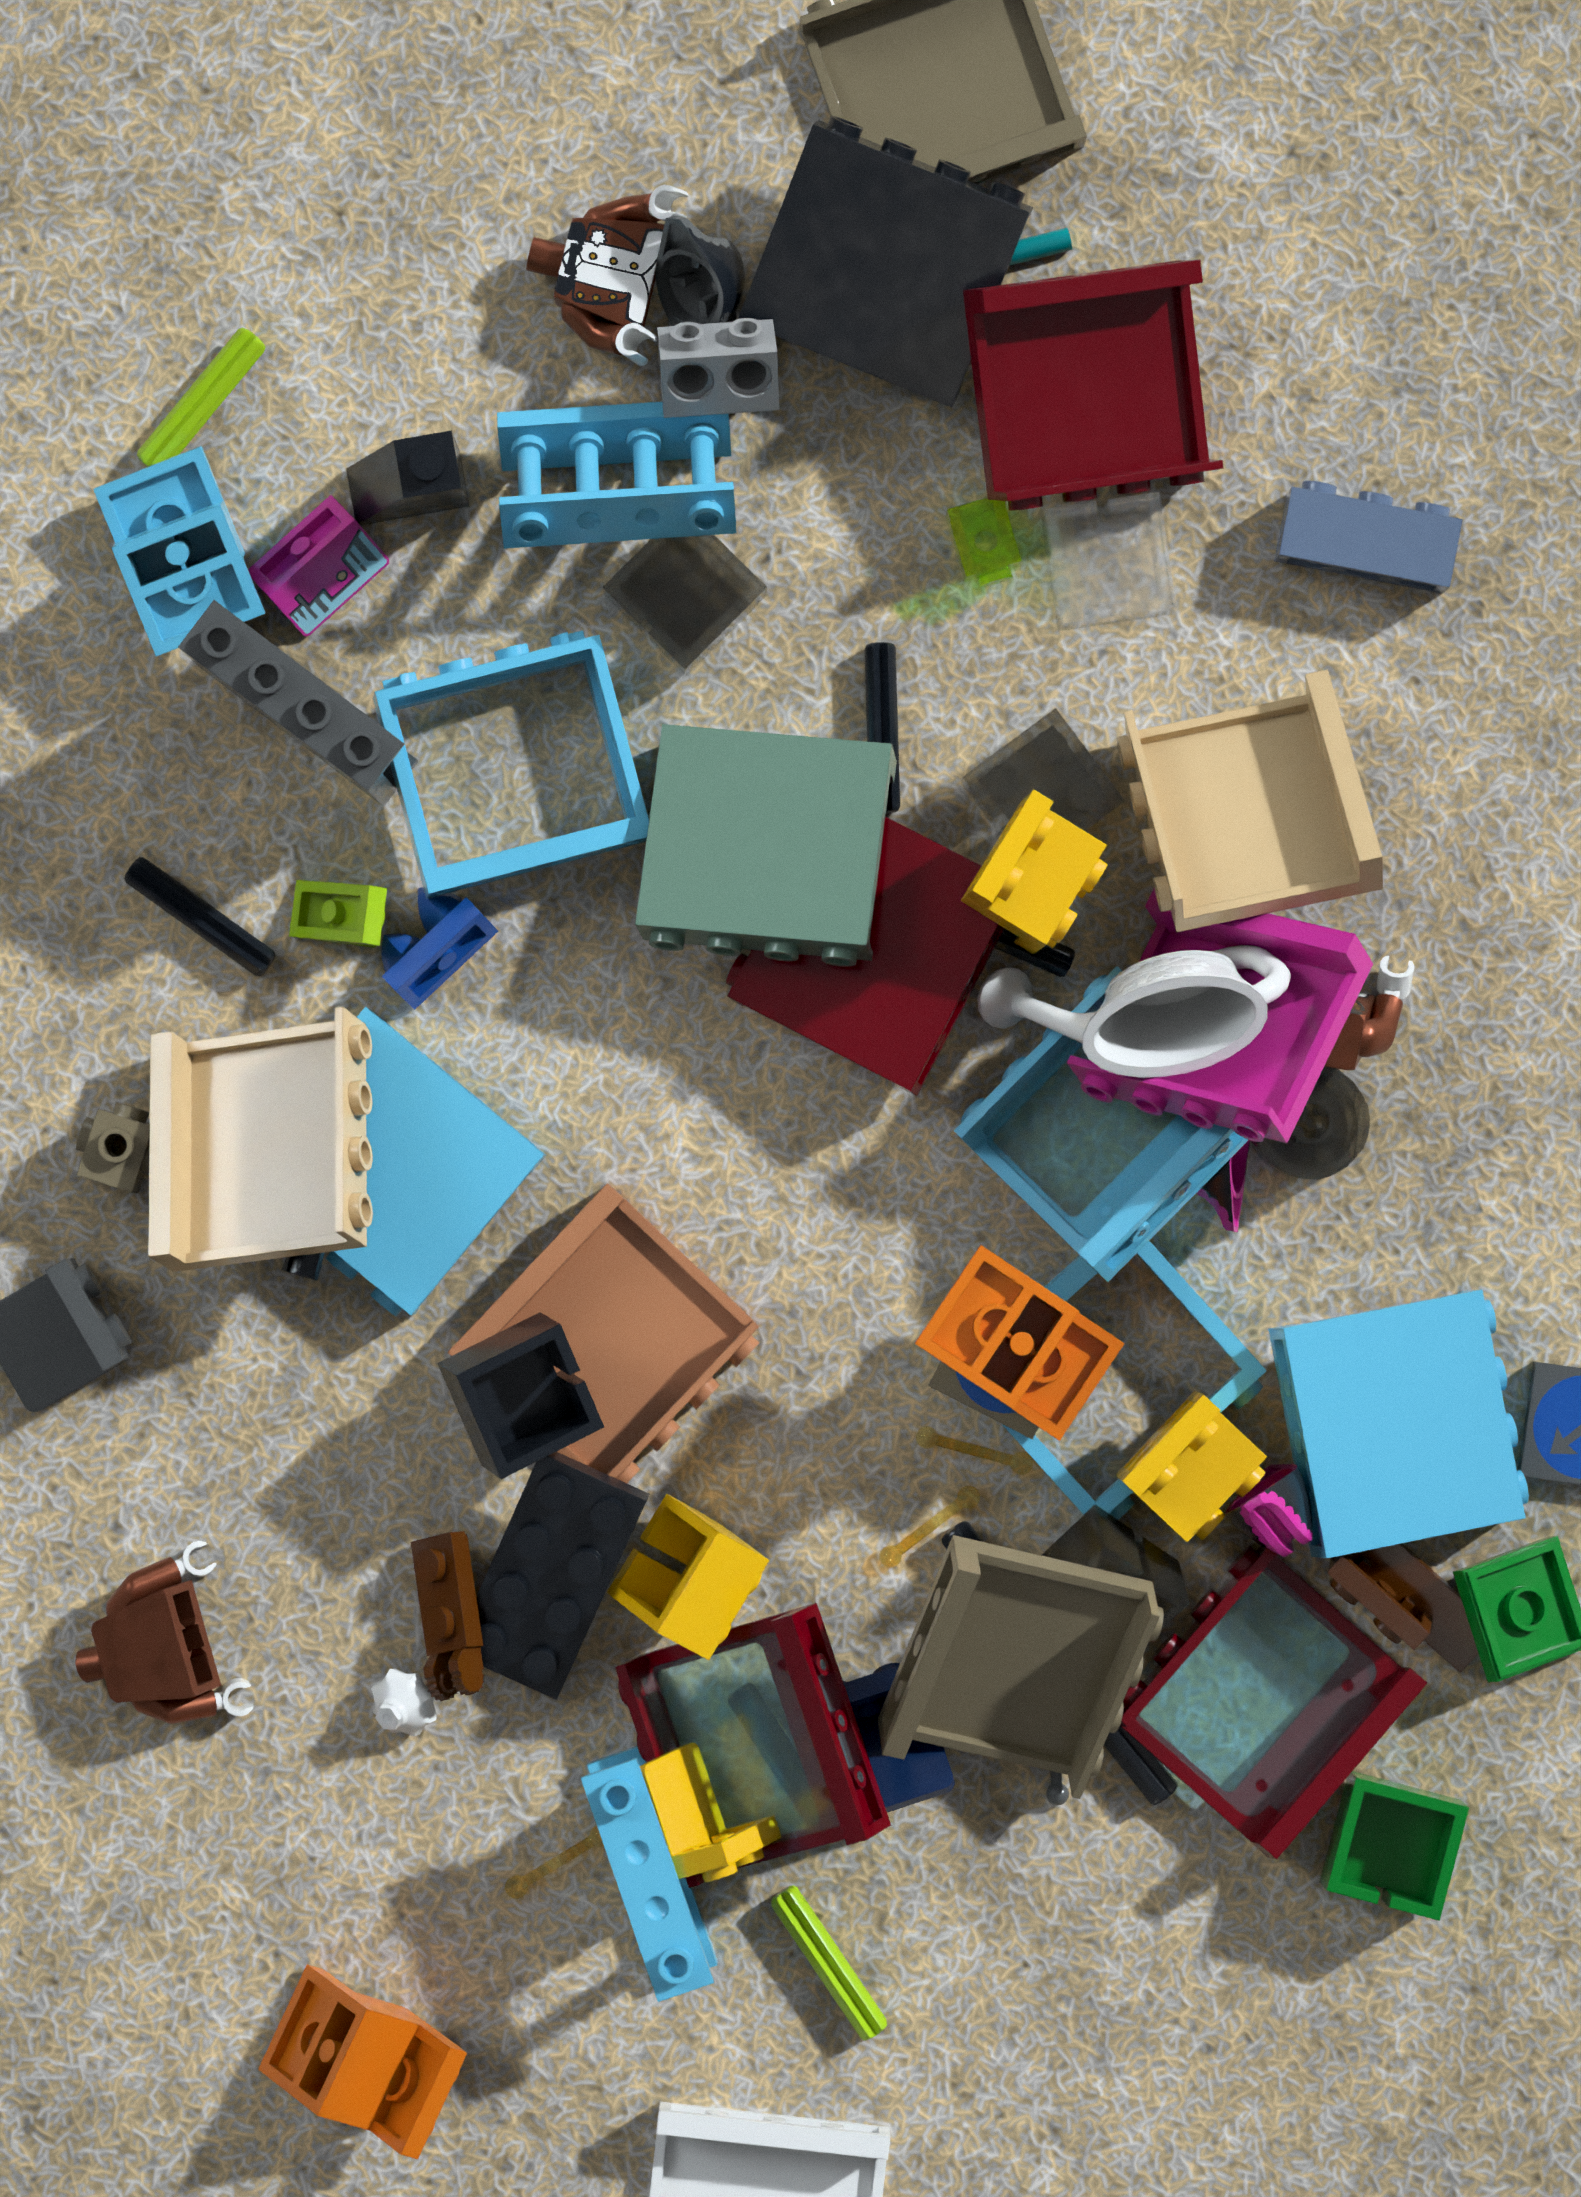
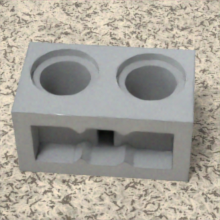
[657,318,780,418]

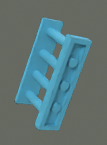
[497,402,737,549]
[581,1746,718,2002]

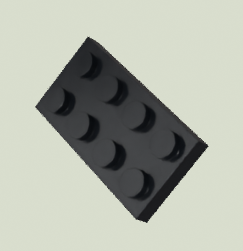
[476,1452,650,1700]

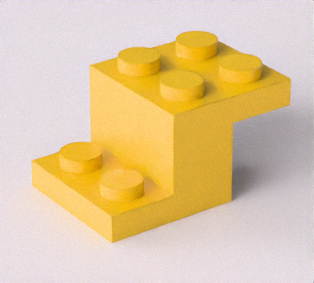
[961,789,1108,954]
[1115,1390,1267,1542]

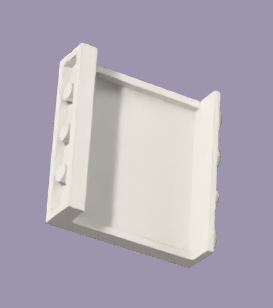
[649,2102,891,2197]

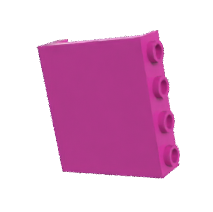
[1067,888,1373,1143]

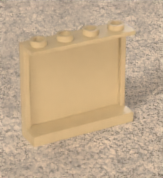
[1116,669,1383,932]
[148,1007,373,1272]

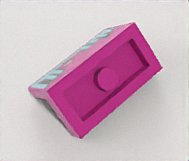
[248,495,389,636]

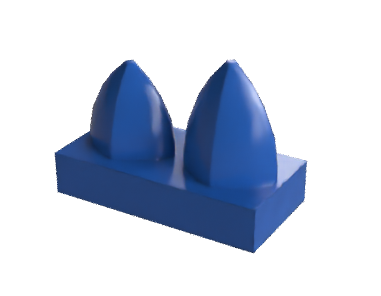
[381,887,498,1010]

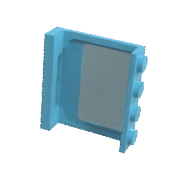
[954,966,1248,1282]

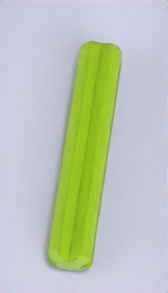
[137,327,265,467]
[771,1885,887,2041]

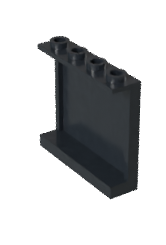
[738,115,1033,408]

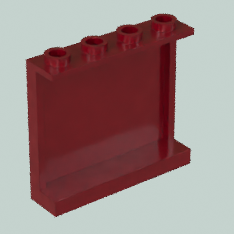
[963,259,1224,511]
[726,817,1005,1096]

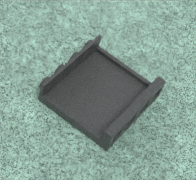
[178,600,418,807]

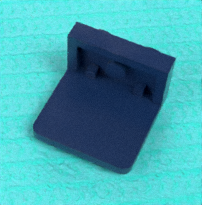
[843,1663,955,1813]

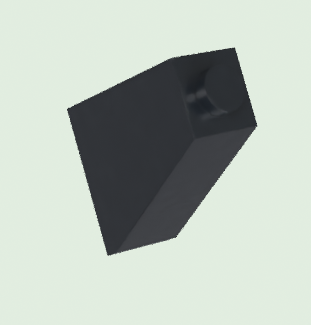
[346,430,470,526]

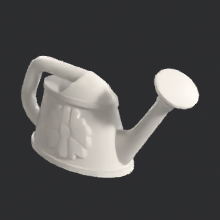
[977,945,1291,1078]

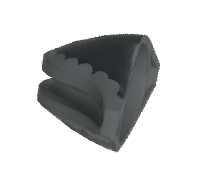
[655,216,745,326]

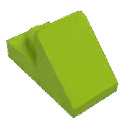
[289,880,387,948]

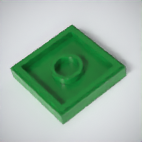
[1453,1536,1581,1683]

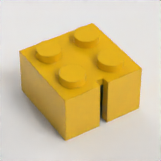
[606,1494,770,1660]

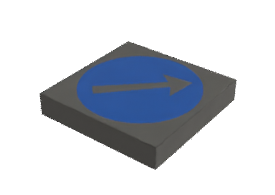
[1518,1361,1581,1485]

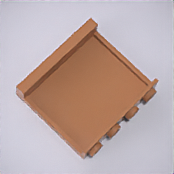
[447,1183,760,1483]

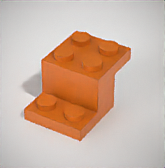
[914,1245,1125,1441]
[258,1964,467,2159]

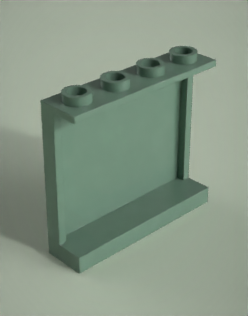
[635,724,897,967]

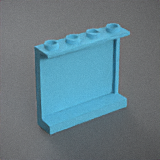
[326,1007,546,1317]
[1268,1290,1529,1559]

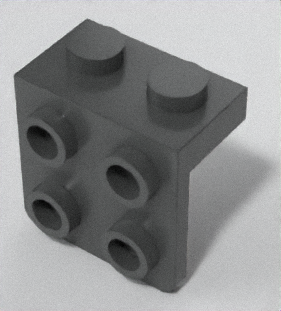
[0,1258,132,1412]

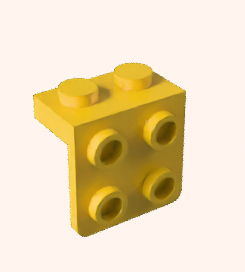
[640,1742,782,1882]

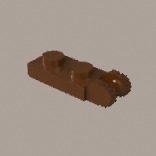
[411,1531,485,1701]

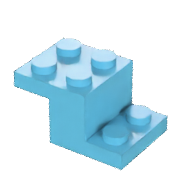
[93,446,265,657]

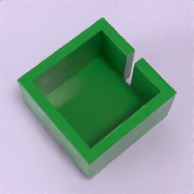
[1319,1771,1469,1921]

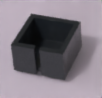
[437,1312,604,1479]

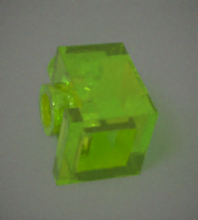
[945,498,1021,587]

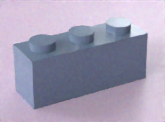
[1274,480,1463,594]

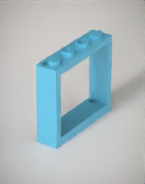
[373,630,649,899]
[1002,1241,1267,1527]

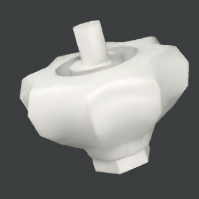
[371,1669,437,1737]

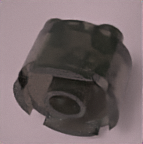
[1250,1066,1370,1180]

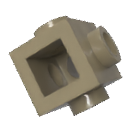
[76,1102,150,1193]

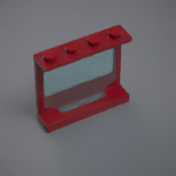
[1120,1545,1427,1860]
[615,1603,891,1888]

